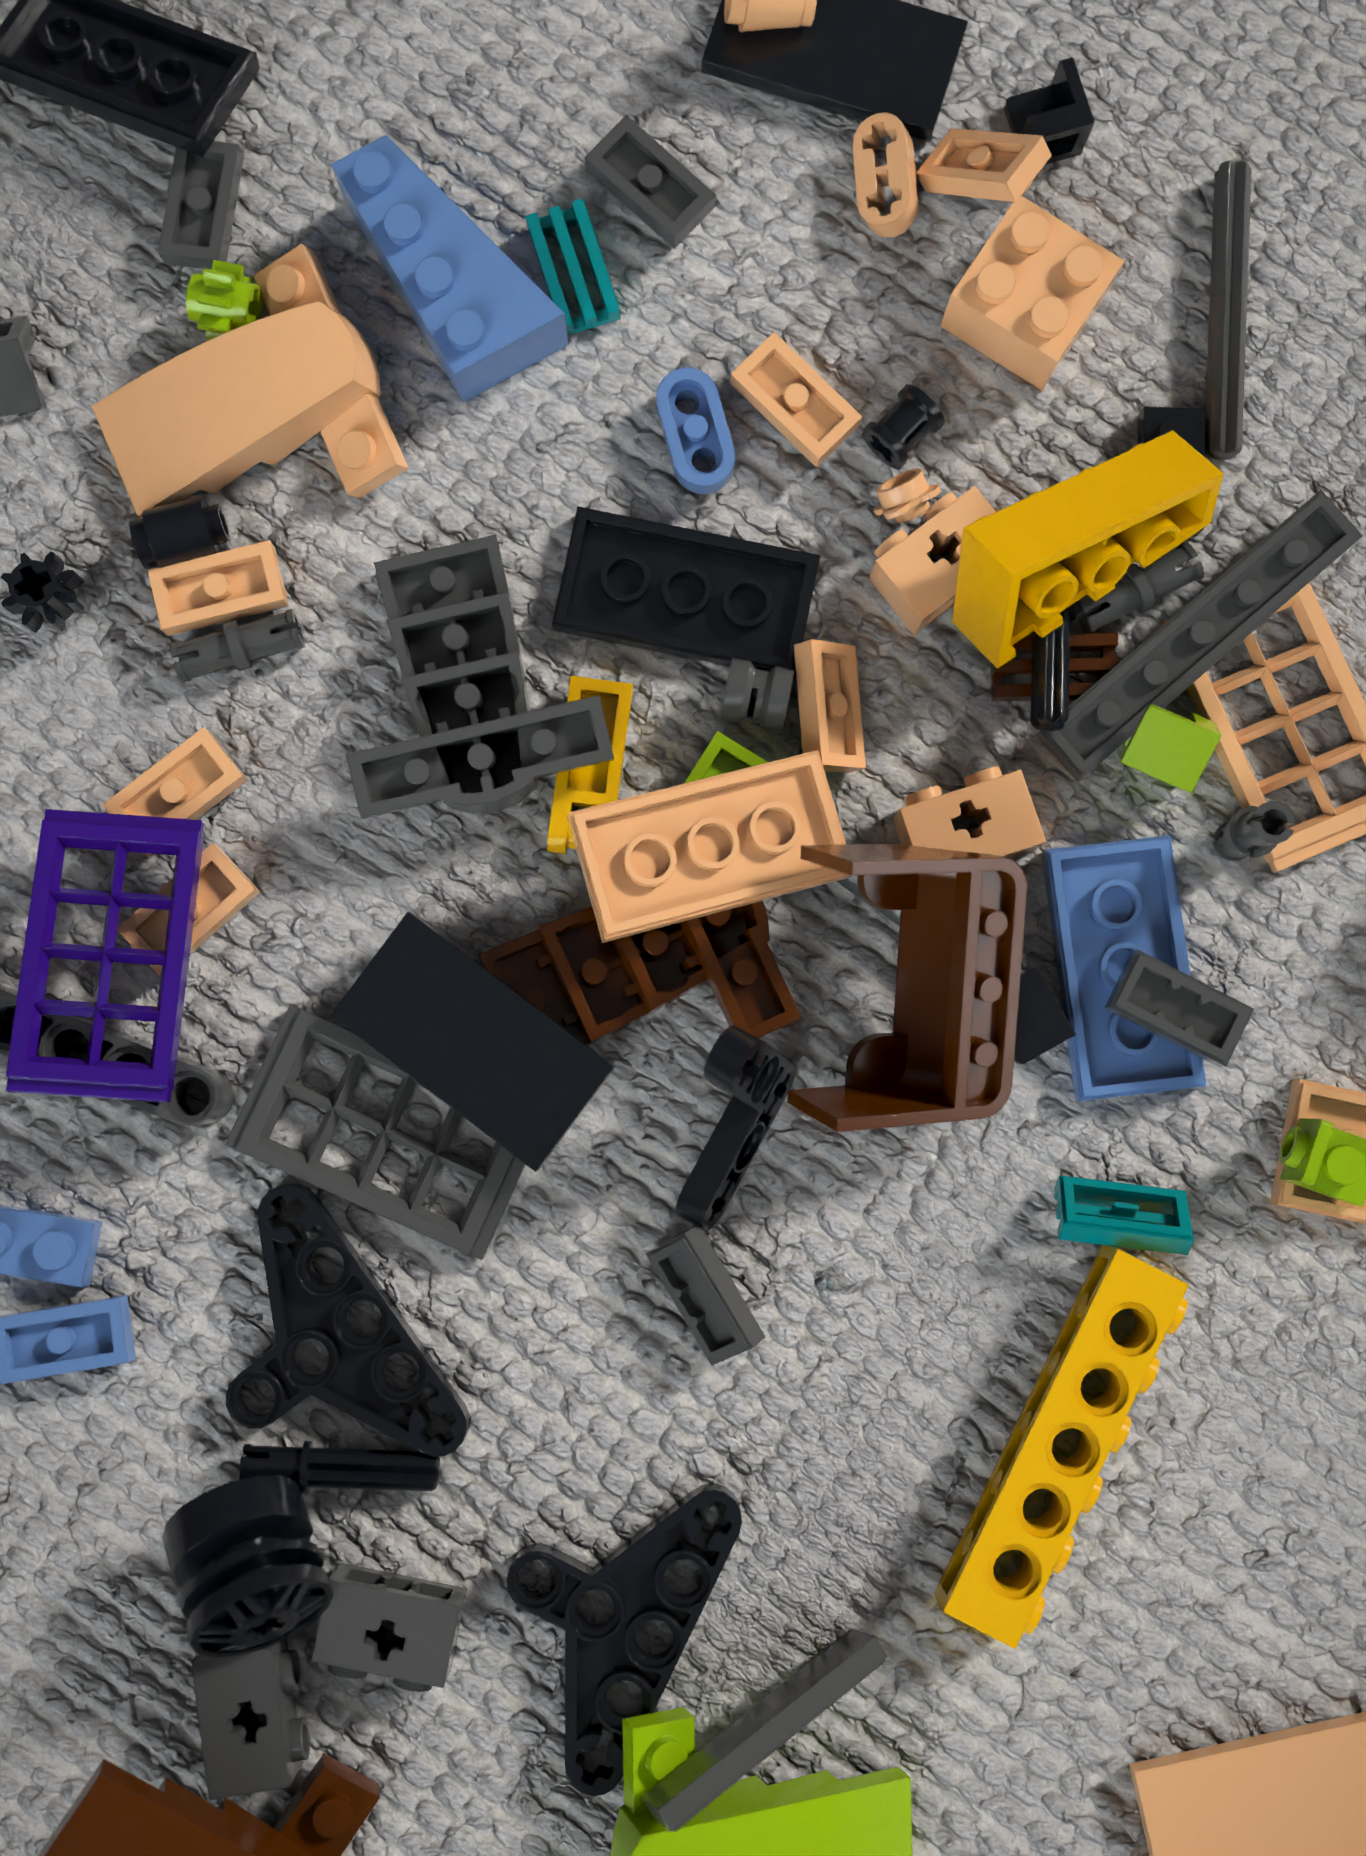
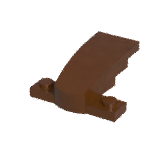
[478,901,801,1045]
[37,1753,380,1856]

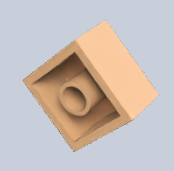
[940,196,1125,391]

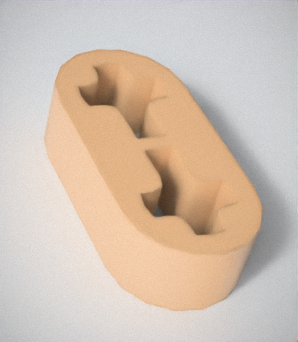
[852,113,918,238]

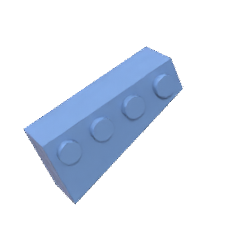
[331,135,569,403]

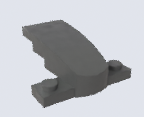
[346,534,614,819]

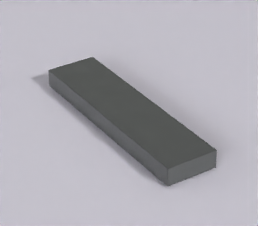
[641,1629,888,1832]

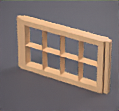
[1160,583,1366,873]

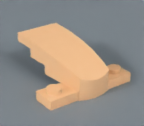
[92,243,409,517]

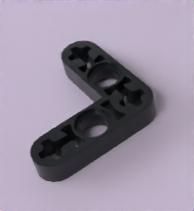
[676,1026,796,1231]

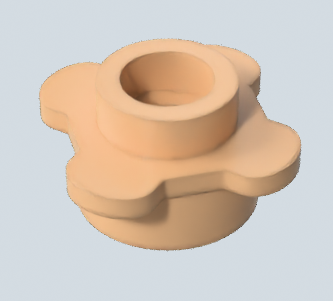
[873,468,941,523]

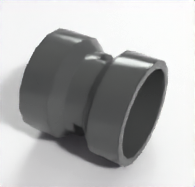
[720,658,794,732]

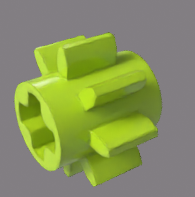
[186,260,262,340]

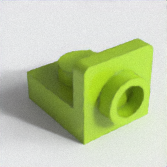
[1279,1118,1366,1207]

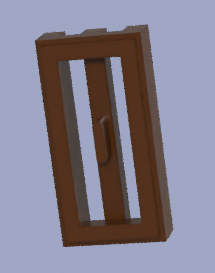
[990,633,1119,702]

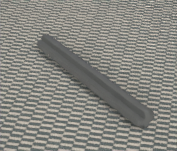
[1205,160,1252,460]

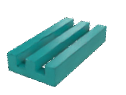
[525,198,621,335]
[1054,1175,1194,1255]

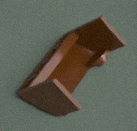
[787,844,1027,1132]

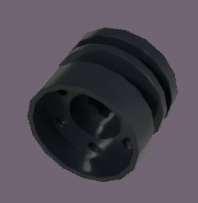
[162,1475,334,1658]

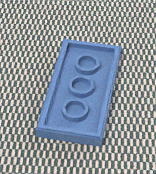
[1041,835,1207,1101]

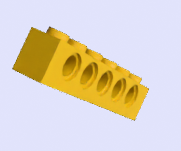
[934,1245,1189,1649]

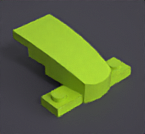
[611,1707,912,1856]

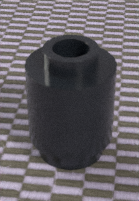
[129,495,230,570]

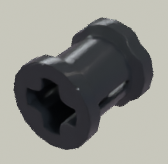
[862,384,945,470]

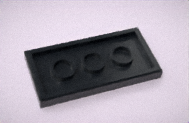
[0,0,260,157]
[701,0,968,142]
[552,506,820,680]
[331,911,616,1172]

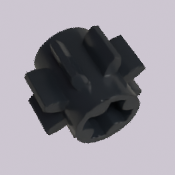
[1,551,85,633]

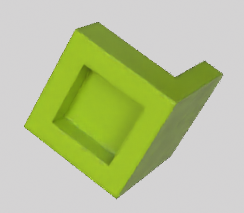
[1118,704,1221,793]

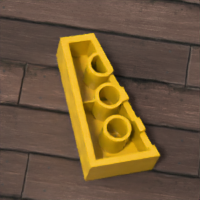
[952,430,1224,669]

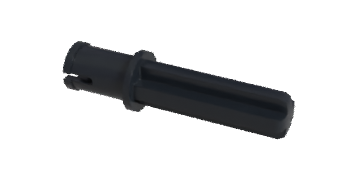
[1030,603,1077,731]
[239,1441,440,1495]

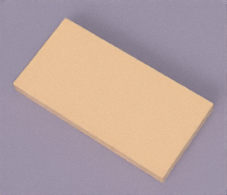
[567,750,852,943]
[1129,1711,1366,1856]

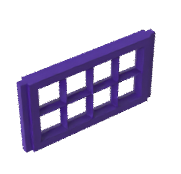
[6,809,204,1103]

